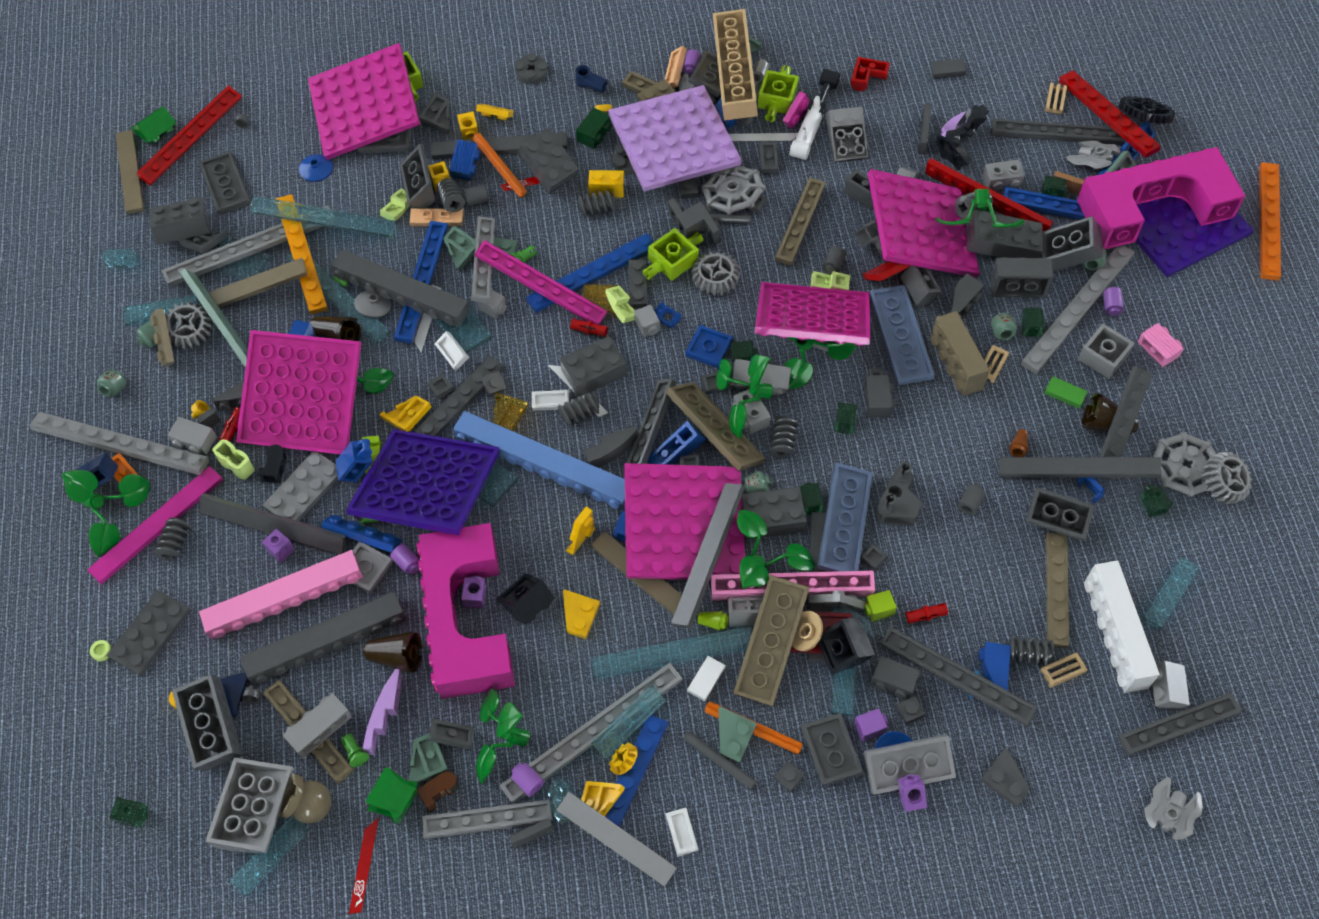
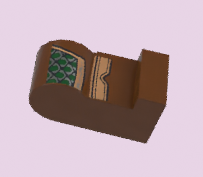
[417,771,458,812]

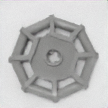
[701,165,766,215]
[1153,432,1216,497]

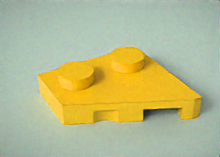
[566,507,595,556]

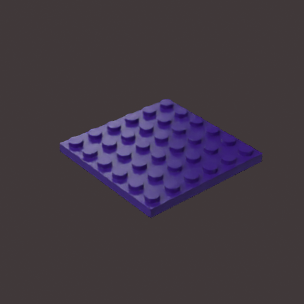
[1136,197,1254,277]
[346,429,500,535]

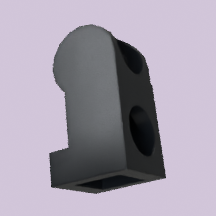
[258,444,286,483]

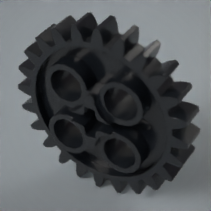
[1118,96,1176,124]

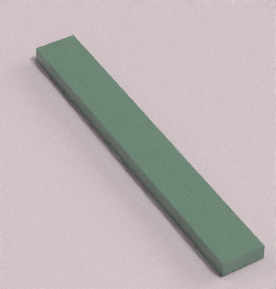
[180,269,248,368]

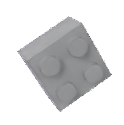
[1078,324,1135,379]

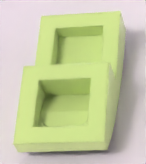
[380,188,410,222]
[810,271,850,290]
[605,286,635,323]

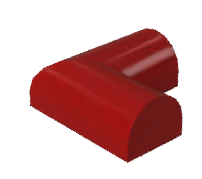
[851,57,890,91]

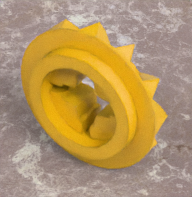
[609,742,638,775]

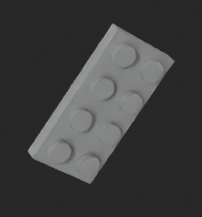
[262,451,338,521]
[864,734,956,795]

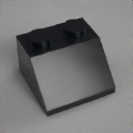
[497,573,555,625]
[818,617,875,675]

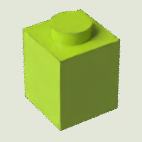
[864,590,897,622]

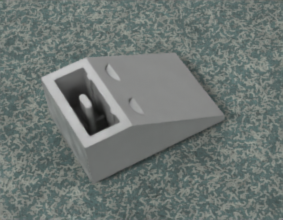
[826,107,868,162]

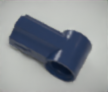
[576,65,608,93]

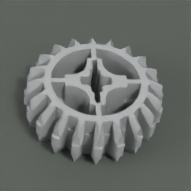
[692,251,740,297]
[165,301,213,349]
[1202,452,1253,504]

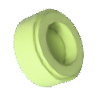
[90,640,112,662]

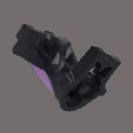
[936,105,989,170]

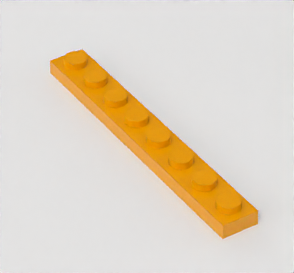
[275,194,328,315]

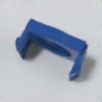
[654,302,681,328]
[1077,478,1105,503]

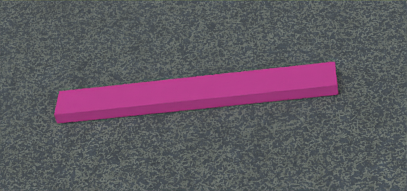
[475,240,608,325]
[87,466,223,585]

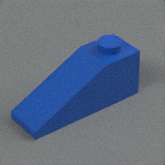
[648,421,707,465]
[978,642,1011,691]

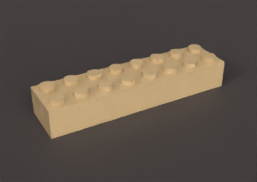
[713,9,758,120]

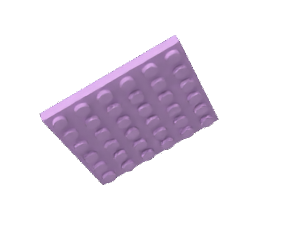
[609,85,742,191]

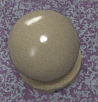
[279,773,332,824]

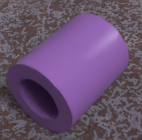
[683,49,702,76]
[1103,287,1124,316]
[390,544,420,574]
[511,763,544,797]

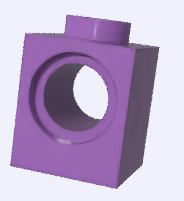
[262,529,295,563]
[461,576,487,608]
[854,708,889,742]
[898,774,927,812]

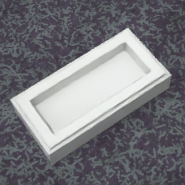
[435,331,469,370]
[532,390,570,411]
[687,656,726,701]
[665,808,698,857]

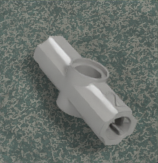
[753,59,770,101]

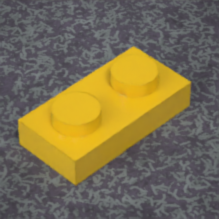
[476,103,514,120]

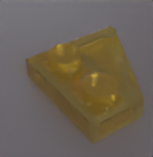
[583,285,619,318]
[493,392,528,431]

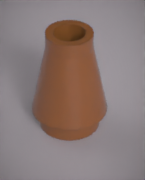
[1009,429,1029,457]

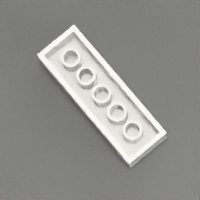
[1084,560,1160,693]

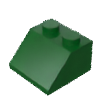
[130,106,176,143]

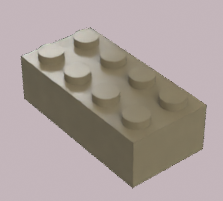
[930,311,990,396]

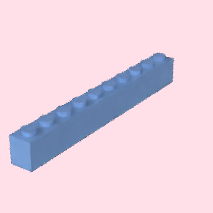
[453,411,625,510]

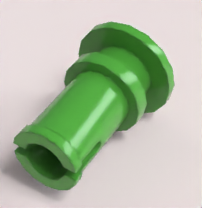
[510,245,537,263]
[341,734,370,768]

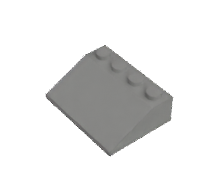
[205,757,294,853]

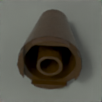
[310,316,361,342]
[1081,393,1139,435]
[363,632,423,673]

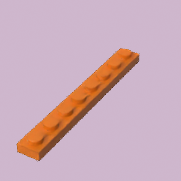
[1259,162,1281,281]

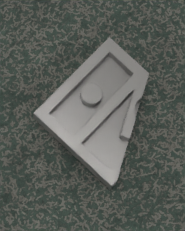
[808,591,865,610]

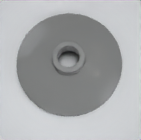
[354,291,391,318]

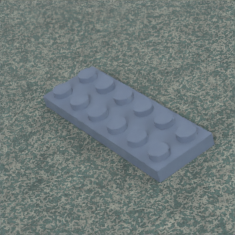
[869,285,935,386]
[817,462,873,572]

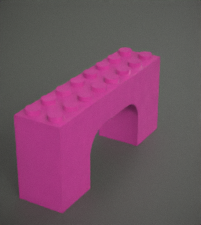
[1077,147,1245,249]
[416,523,515,699]

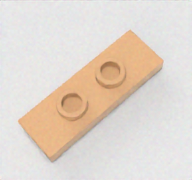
[665,46,687,89]
[409,209,464,226]

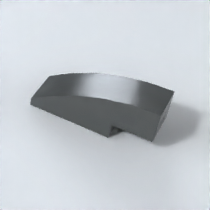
[584,426,637,468]

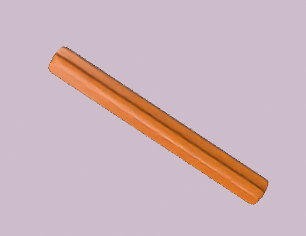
[472,133,527,197]
[705,701,803,754]

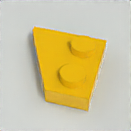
[379,395,432,432]
[563,589,600,639]
[581,781,625,816]

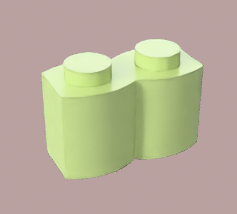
[212,439,255,480]

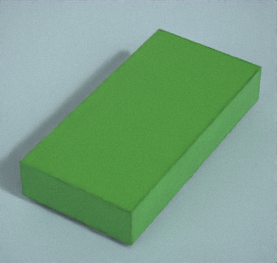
[1044,376,1088,409]

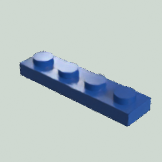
[321,515,402,553]

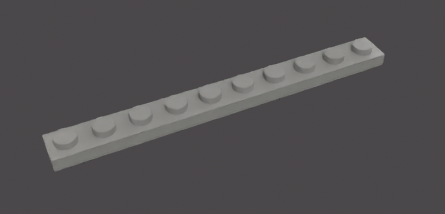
[161,205,336,287]
[1021,245,1135,374]
[29,412,209,475]
[499,663,682,804]

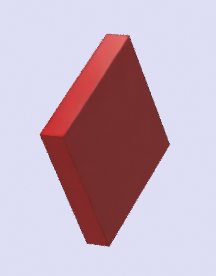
[862,261,911,281]

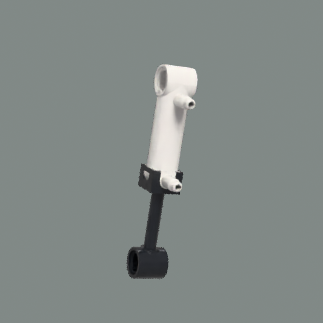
[789,68,840,160]

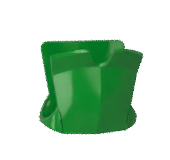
[366,767,418,824]

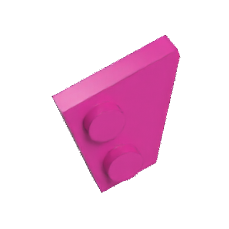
[782,91,810,129]

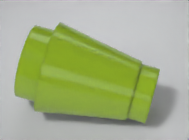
[698,611,729,631]

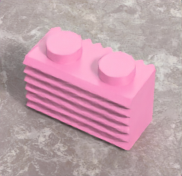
[1138,323,1184,367]

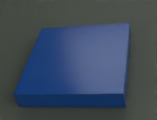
[685,325,733,369]

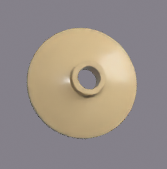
[792,611,823,651]

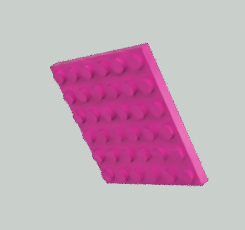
[308,43,420,159]
[867,169,980,278]
[755,282,870,346]
[236,330,362,454]
[624,463,745,580]

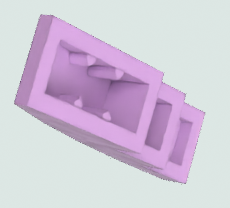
[363,669,403,755]

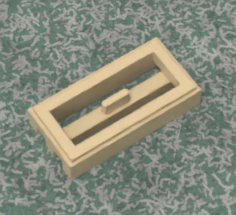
[1045,83,1067,114]
[984,345,1010,383]
[1040,652,1087,688]

